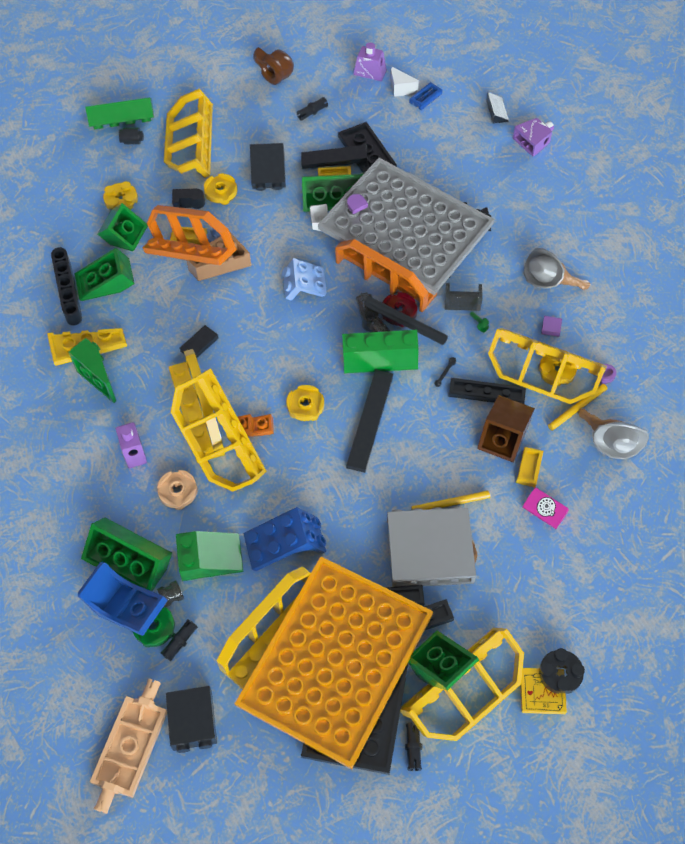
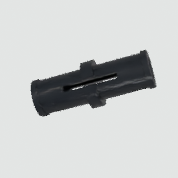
[296,97,328,121]
[160,619,198,661]
[405,723,423,771]

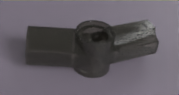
[356,292,390,332]

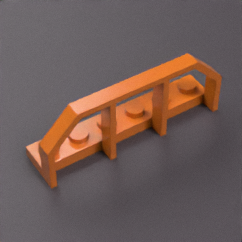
[142,205,237,265]
[335,239,437,312]

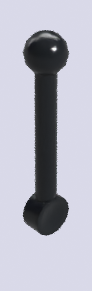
[434,357,456,387]

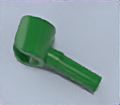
[470,311,489,333]

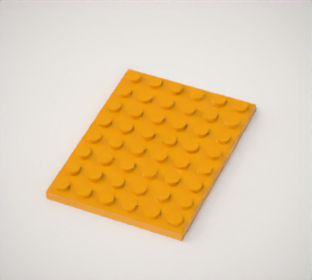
[234,557,433,769]

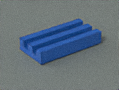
[409,82,442,110]

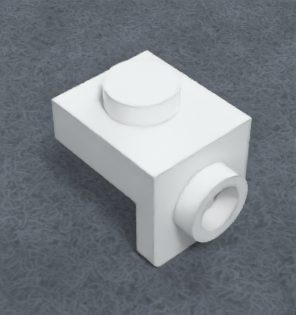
[310,204,328,231]

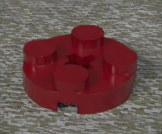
[382,292,418,327]

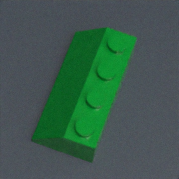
[85,97,154,130]
[302,174,363,212]
[342,330,419,374]
[81,517,172,591]

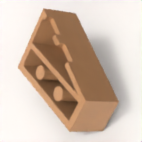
[186,231,251,281]

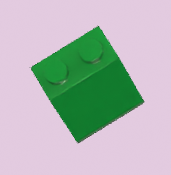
[97,203,148,251]

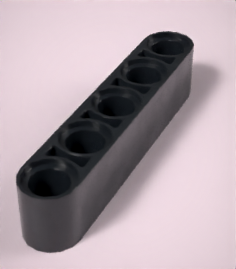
[51,247,82,325]

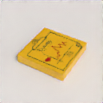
[520,668,567,714]

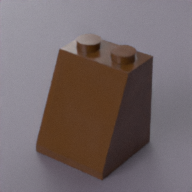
[477,395,535,463]

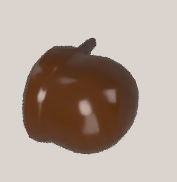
[253,47,294,85]

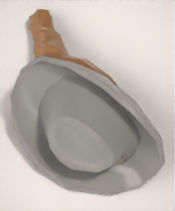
[524,248,591,290]
[578,409,649,460]

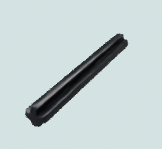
[364,296,448,345]

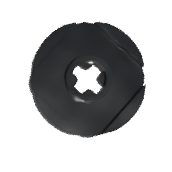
[540,648,585,694]

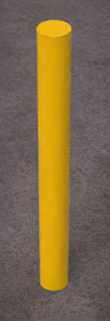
[548,383,608,431]
[411,490,490,510]

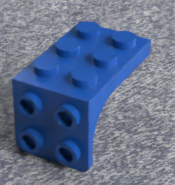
[243,507,326,571]
[78,562,168,636]

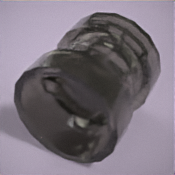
[157,580,184,608]

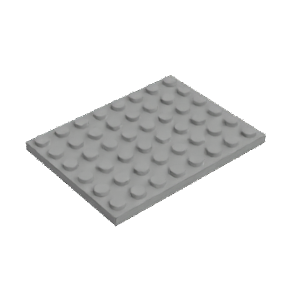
[318,158,494,295]

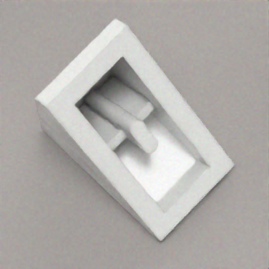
[391,67,419,97]

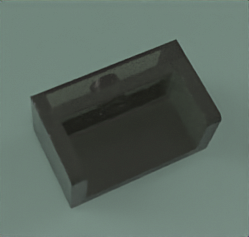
[445,283,482,311]

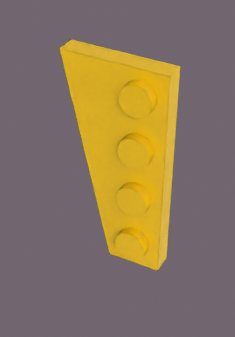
[47,328,127,366]

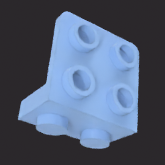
[282,258,327,300]

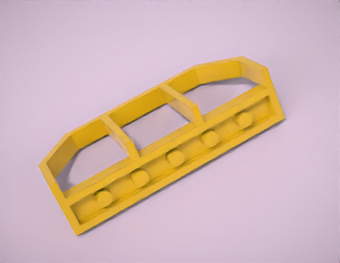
[164,88,213,178]
[488,328,607,404]
[169,349,225,463]
[171,368,267,492]
[216,566,310,689]
[400,628,524,741]

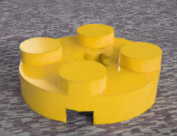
[204,173,238,205]
[103,181,138,210]
[539,354,577,386]
[286,385,324,421]

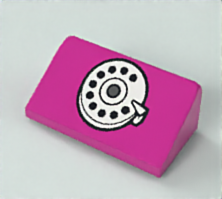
[522,487,569,529]

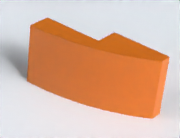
[238,414,274,437]

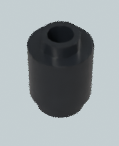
[119,128,144,145]

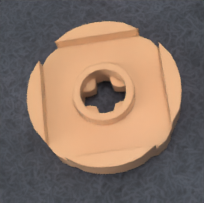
[157,470,198,510]

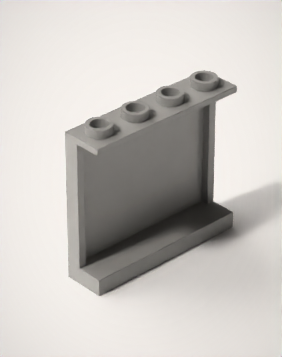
[387,506,476,587]

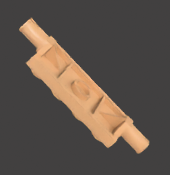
[90,679,167,814]

